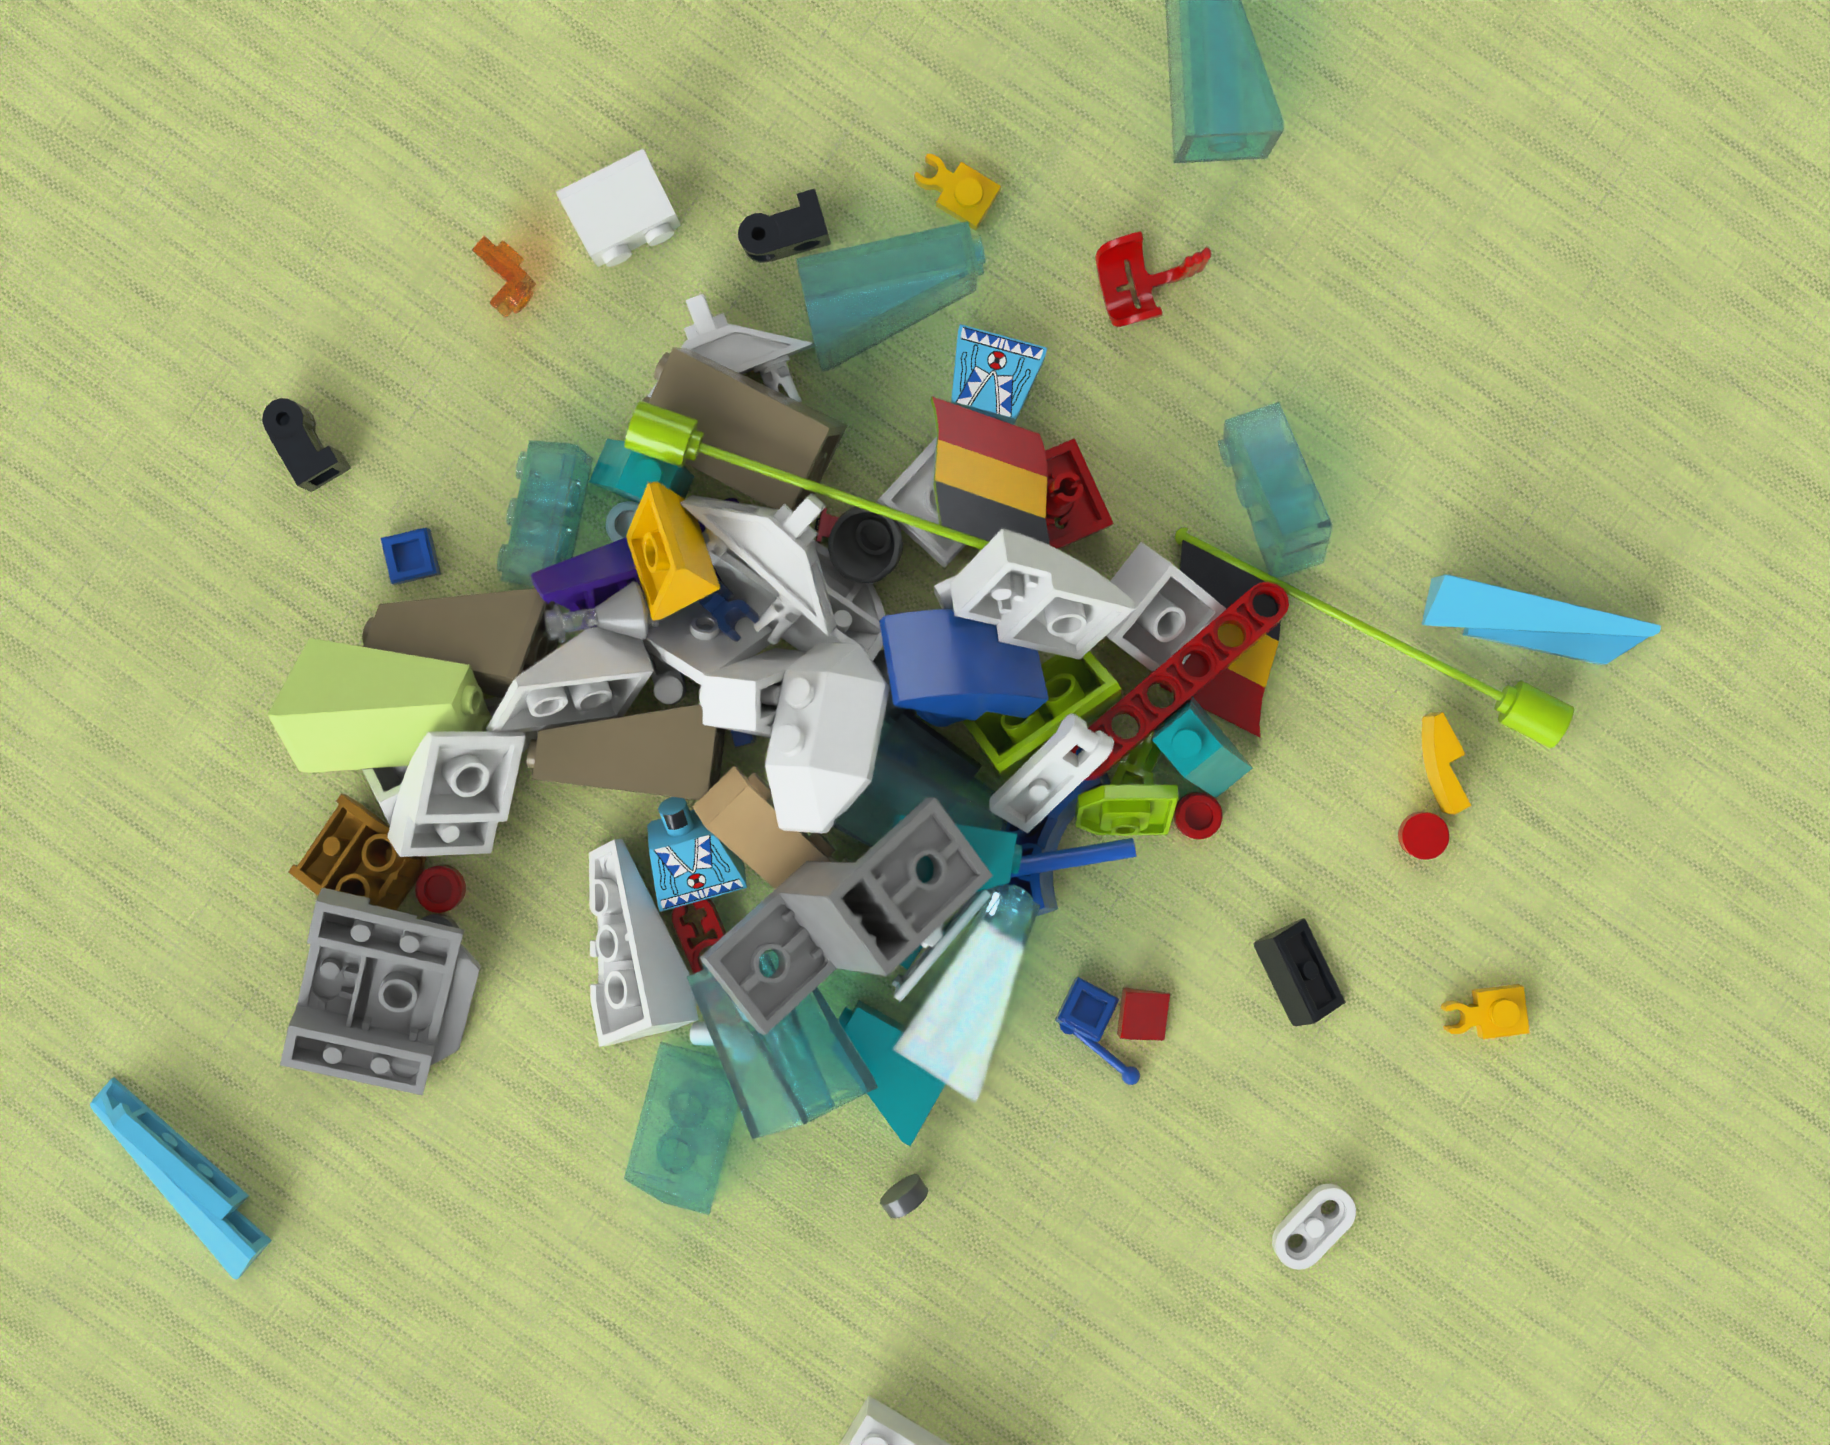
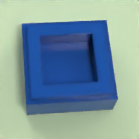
[381,527,441,585]
[1054,977,1119,1042]

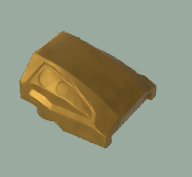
[288,794,426,910]

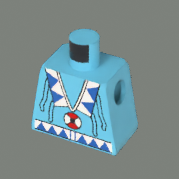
[951,324,1047,425]
[647,797,747,912]

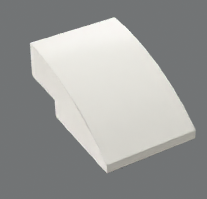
[950,529,1135,660]
[387,732,526,857]

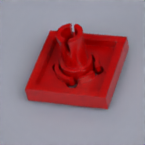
[1045,438,1114,550]

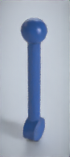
[1059,1024,1140,1085]

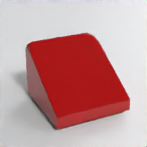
[1117,987,1170,1041]

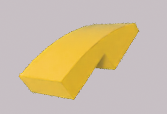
[1421,712,1472,815]

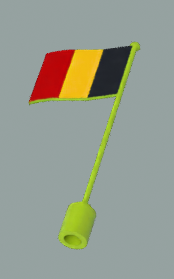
[625,396,1050,550]
[1159,527,1574,749]

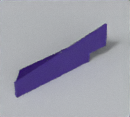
[531,498,740,623]

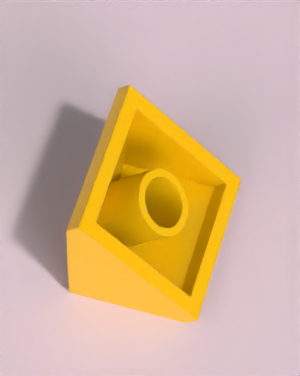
[626,482,720,620]

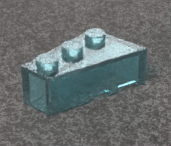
[1218,402,1333,579]

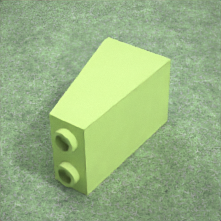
[268,638,492,773]

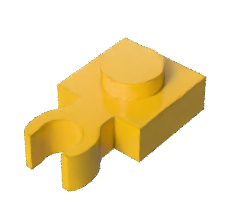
[914,154,1001,231]
[1441,984,1530,1039]

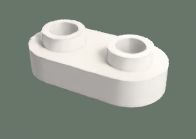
[1272,1184,1356,1270]

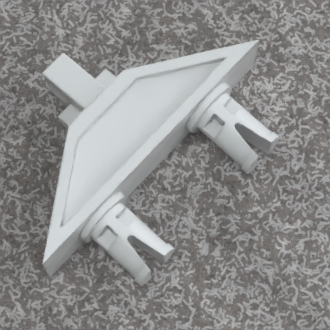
[648,294,815,402]
[680,493,837,644]

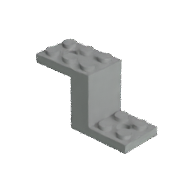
[700,797,993,1035]

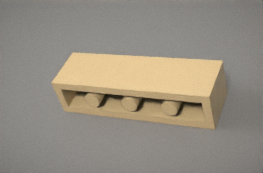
[693,766,852,889]

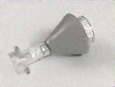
[544,582,659,644]

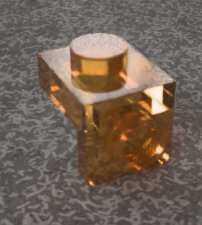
[472,236,536,318]

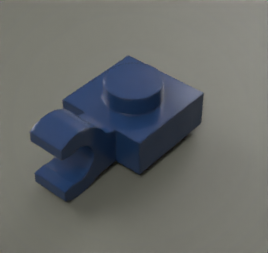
[698,578,759,642]

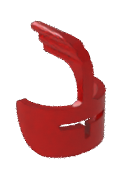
[1095,231,1211,327]

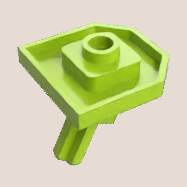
[1075,732,1178,836]

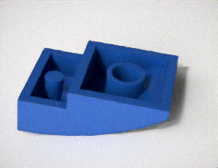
[879,609,1049,721]

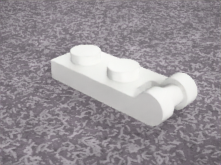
[989,713,1114,833]

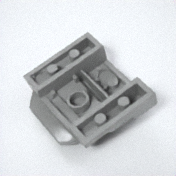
[280,888,481,1095]

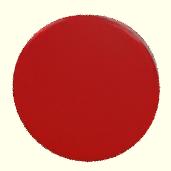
[1173,792,1223,839]
[1398,812,1449,860]
[415,865,466,913]

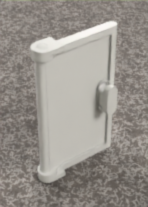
[892,887,994,1002]

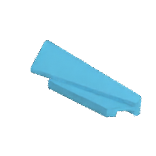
[1421,575,1661,665]
[90,1078,272,1279]

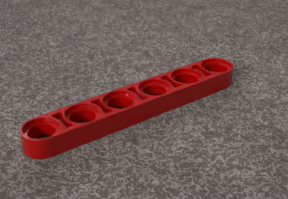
[1070,582,1289,781]

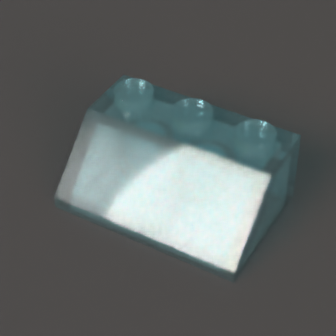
[497,440,593,589]
[624,1042,751,1215]

